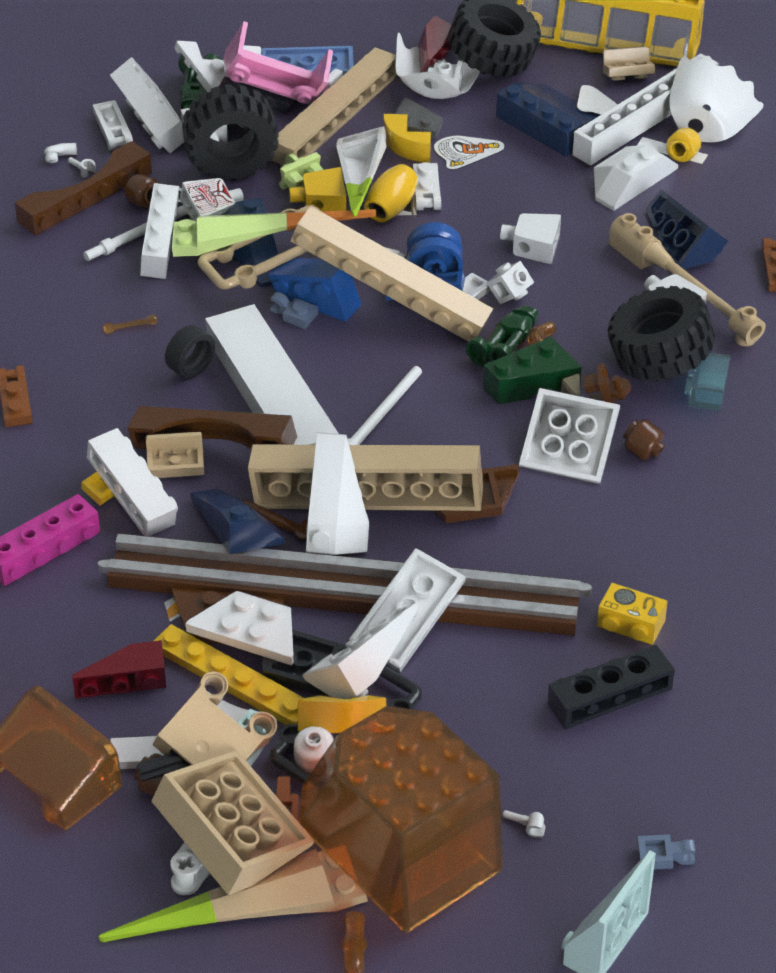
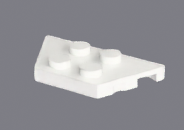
[186,591,294,665]

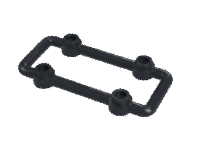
[269,665,422,792]

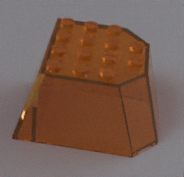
[298,706,503,934]

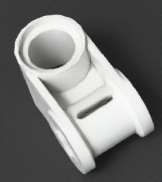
[170,842,210,896]

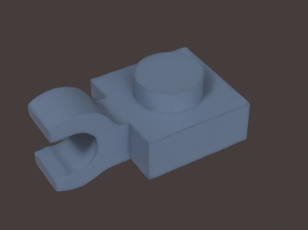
[271,292,318,329]
[637,834,696,870]

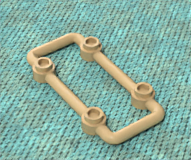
[198,205,321,290]

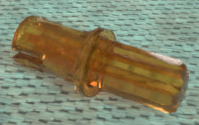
[341,912,368,973]

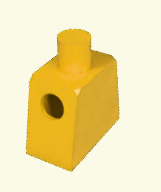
[289,167,346,211]

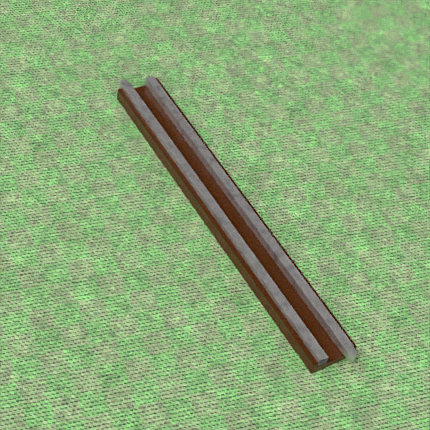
[98,534,592,636]

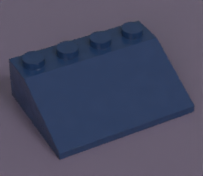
[496,83,600,157]

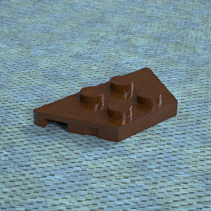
[433,464,519,524]
[172,586,285,644]

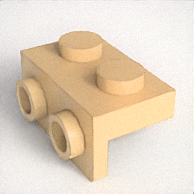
[603,46,655,80]
[146,432,204,478]

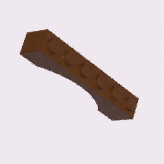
[14,141,152,236]
[127,406,297,449]

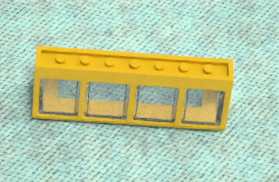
[517,0,705,67]

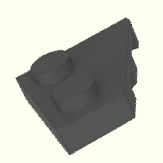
[395,97,443,139]

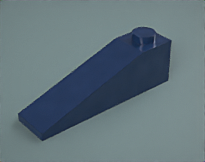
[646,189,728,269]
[224,198,278,287]
[191,488,285,554]

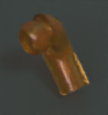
[528,321,556,344]

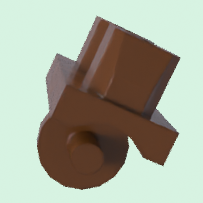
[583,363,631,404]

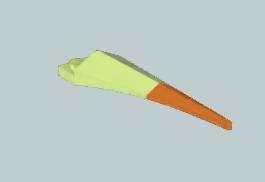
[172,209,376,257]

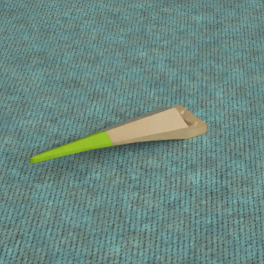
[98,843,368,942]

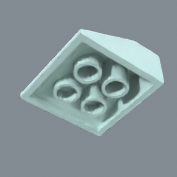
[562,851,656,973]

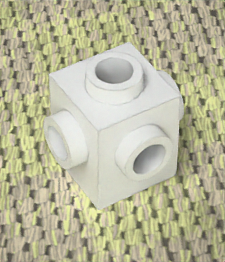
[487,261,534,304]

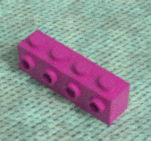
[0,494,101,586]

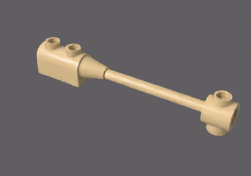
[609,213,766,346]

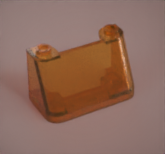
[0,685,122,831]

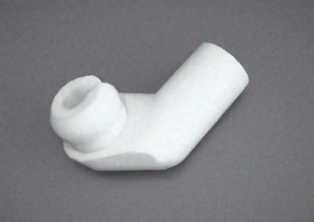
[44,143,77,163]

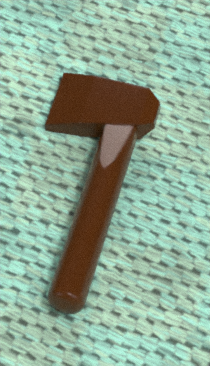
[242,500,308,542]

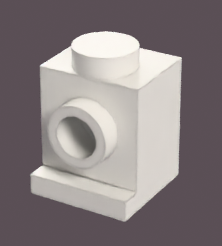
[427,61,463,91]

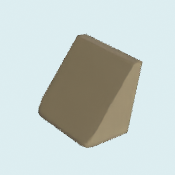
[561,374,580,396]

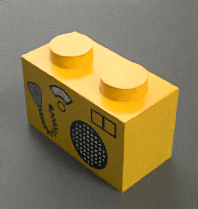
[597,583,668,645]

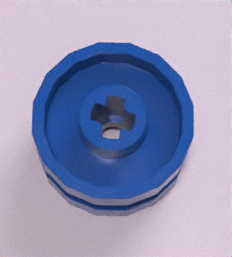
[407,222,463,274]

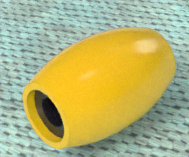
[364,164,418,223]

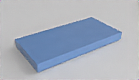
[261,46,354,75]

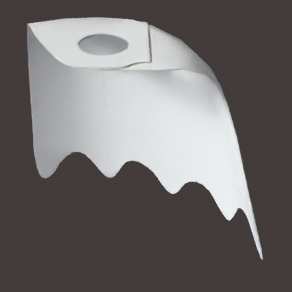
[396,32,480,99]
[670,56,763,142]

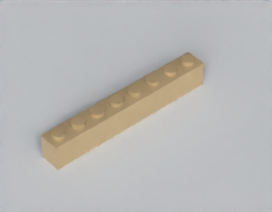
[271,47,398,165]
[291,206,493,342]

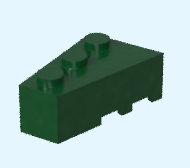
[483,337,582,404]

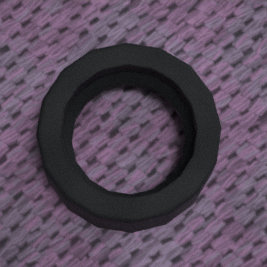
[165,325,216,379]

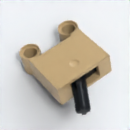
[136,671,277,781]

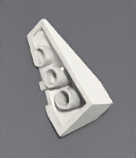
[306,432,369,555]
[302,603,418,699]

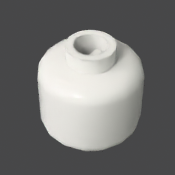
[294,726,335,774]

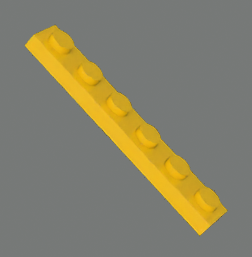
[154,624,304,725]

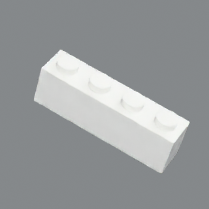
[140,183,179,279]
[87,428,178,537]

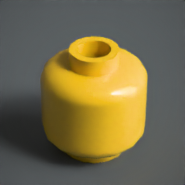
[666,127,701,162]

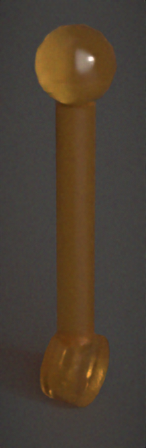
[103,315,158,334]

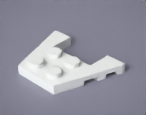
[174,41,261,93]

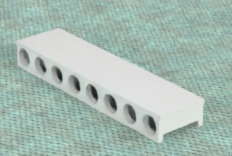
[205,304,339,445]

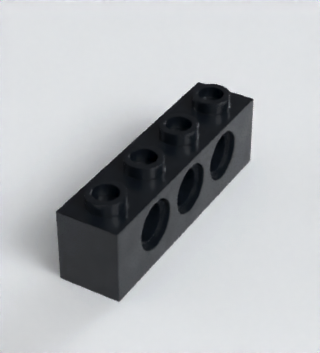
[548,644,675,730]

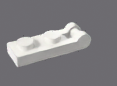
[92,100,133,151]
[413,162,441,211]

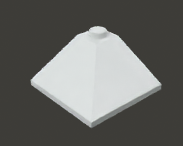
[519,388,620,484]

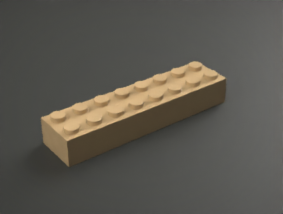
[248,444,483,511]

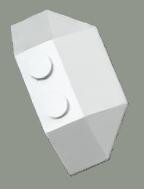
[594,145,678,211]

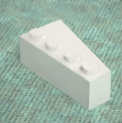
[110,57,185,153]

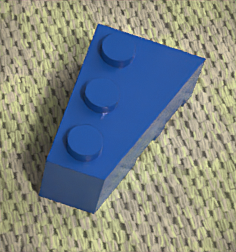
[268,258,362,322]

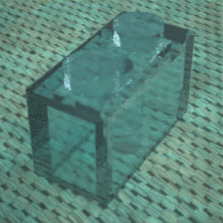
[685,353,730,411]

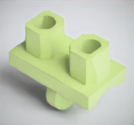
[279,152,323,190]

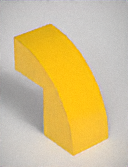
[384,114,431,163]
[298,695,387,733]

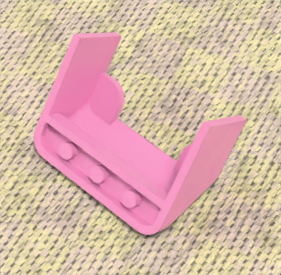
[223,21,333,104]

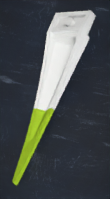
[336,126,387,217]

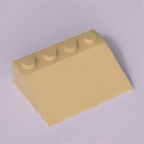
[152,750,314,895]

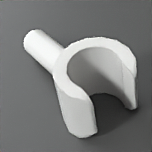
[68,157,95,178]
[503,810,546,838]

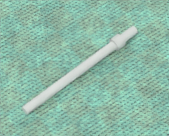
[83,205,188,261]
[348,366,422,445]

